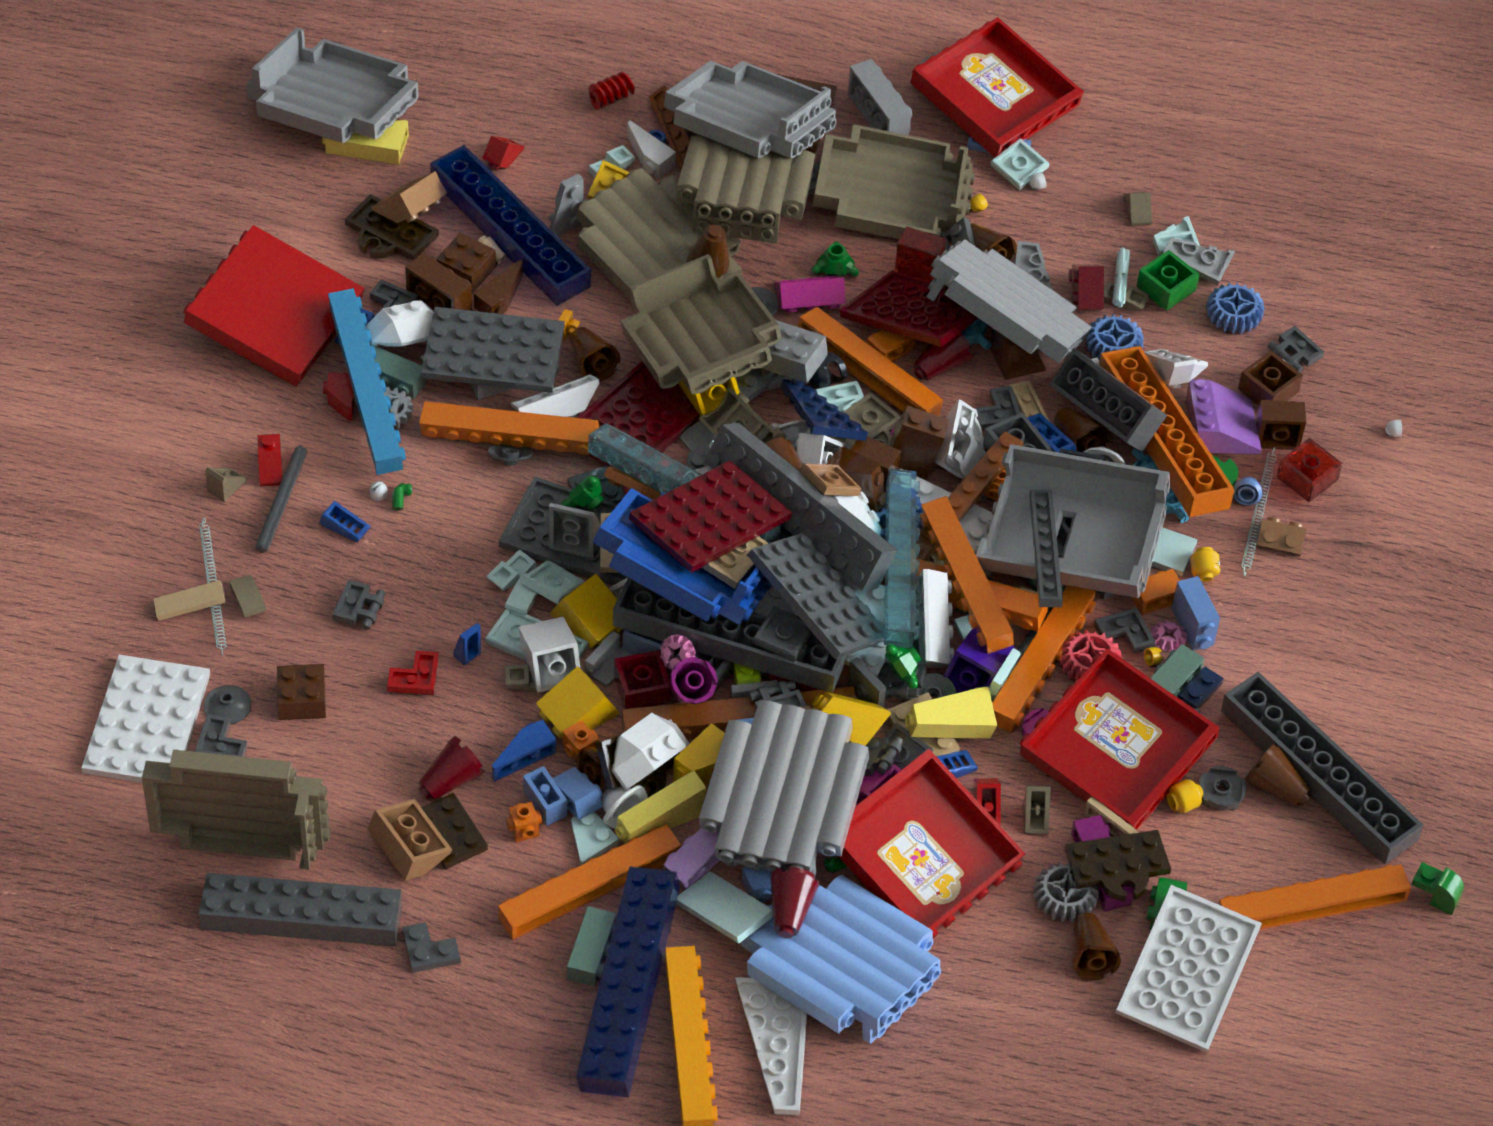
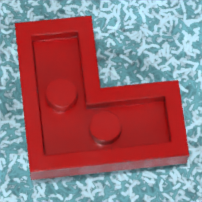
[387,650,439,695]

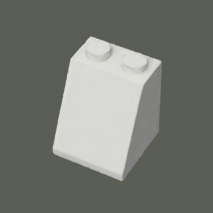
[519,617,581,693]

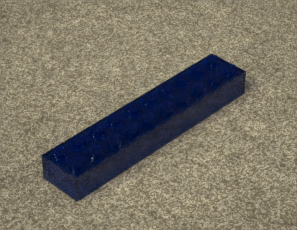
[430,145,591,306]
[576,866,680,1098]

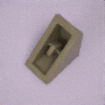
[1123,192,1152,226]
[205,467,247,502]
[1023,786,1051,834]

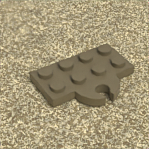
[816,392,901,449]

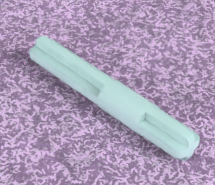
[1112,247,1130,308]

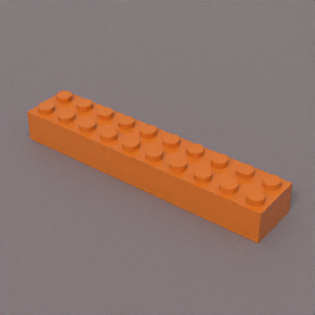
[1099,346,1235,517]

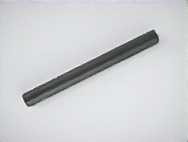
[255,445,308,553]

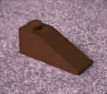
[474,260,523,314]

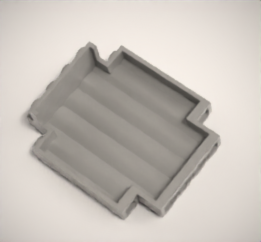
[246,28,419,143]
[664,60,836,158]
[927,240,1092,363]
[699,700,869,879]

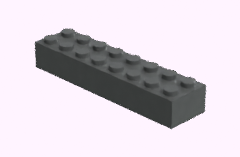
[199,873,402,947]

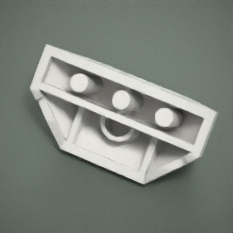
[365,300,434,346]
[1145,349,1208,388]
[511,374,599,418]
[934,399,984,479]
[829,491,881,536]
[612,713,689,791]

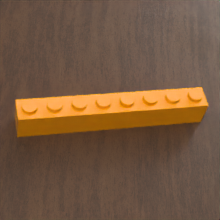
[665,946,718,1126]

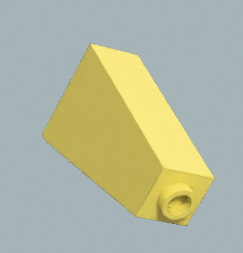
[322,120,409,165]
[905,687,997,739]
[615,771,706,844]

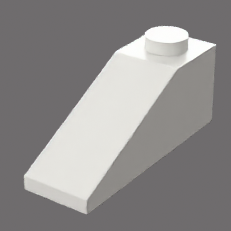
[627,120,676,179]

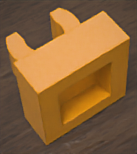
[559,309,580,340]

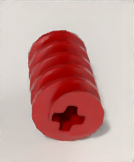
[588,71,635,110]

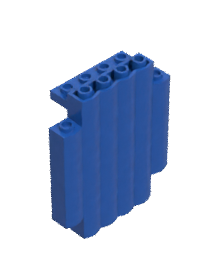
[592,488,772,625]

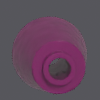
[670,657,717,704]

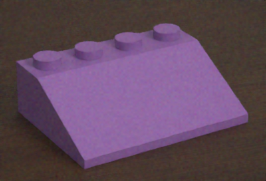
[1186,379,1262,454]

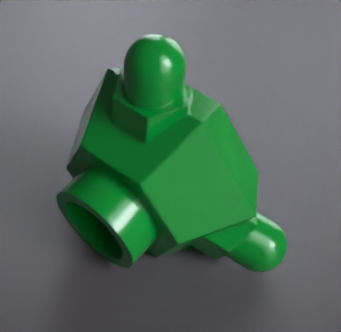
[811,241,859,277]
[561,475,605,510]
[885,644,921,689]

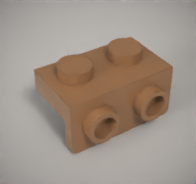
[1257,517,1307,556]

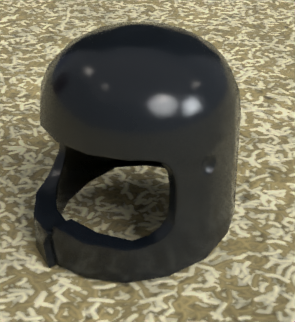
[808,352,849,389]

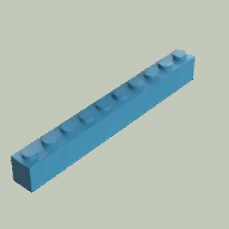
[328,288,406,475]

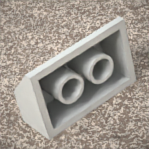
[795,433,851,464]

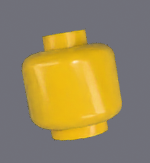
[1190,547,1220,582]
[1166,779,1203,814]

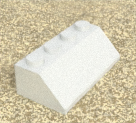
[917,569,954,668]

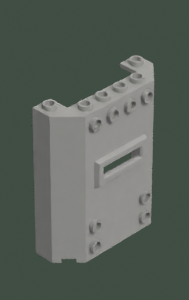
[974,444,1170,598]

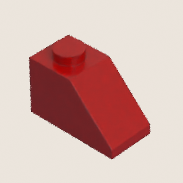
[482,136,525,170]
[323,372,355,421]
[257,434,282,487]
[974,778,1001,826]

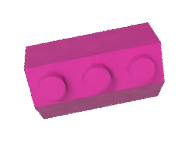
[774,276,846,312]

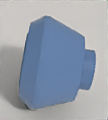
[1233,477,1262,506]

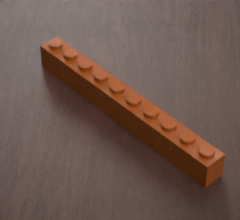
[622,686,856,740]

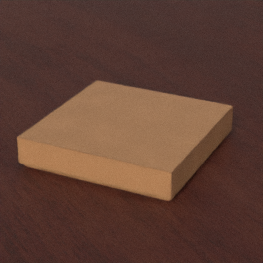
[800,463,862,496]

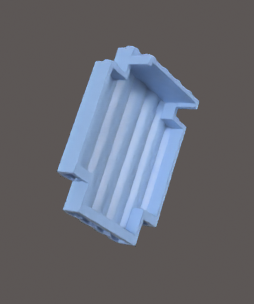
[741,875,941,1044]

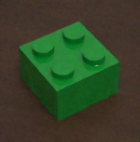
[1136,250,1199,311]

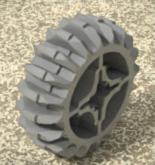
[1033,861,1099,923]

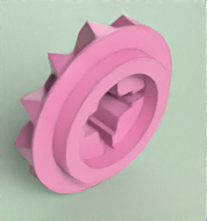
[1151,620,1187,652]
[660,634,695,670]

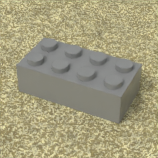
[848,59,912,135]
[761,320,828,383]

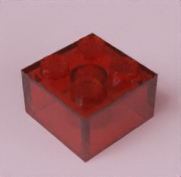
[894,226,946,281]
[1276,438,1343,502]

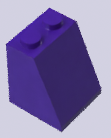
[943,628,1015,693]

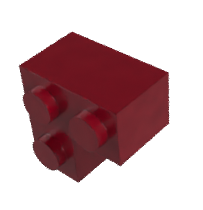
[1068,264,1104,310]

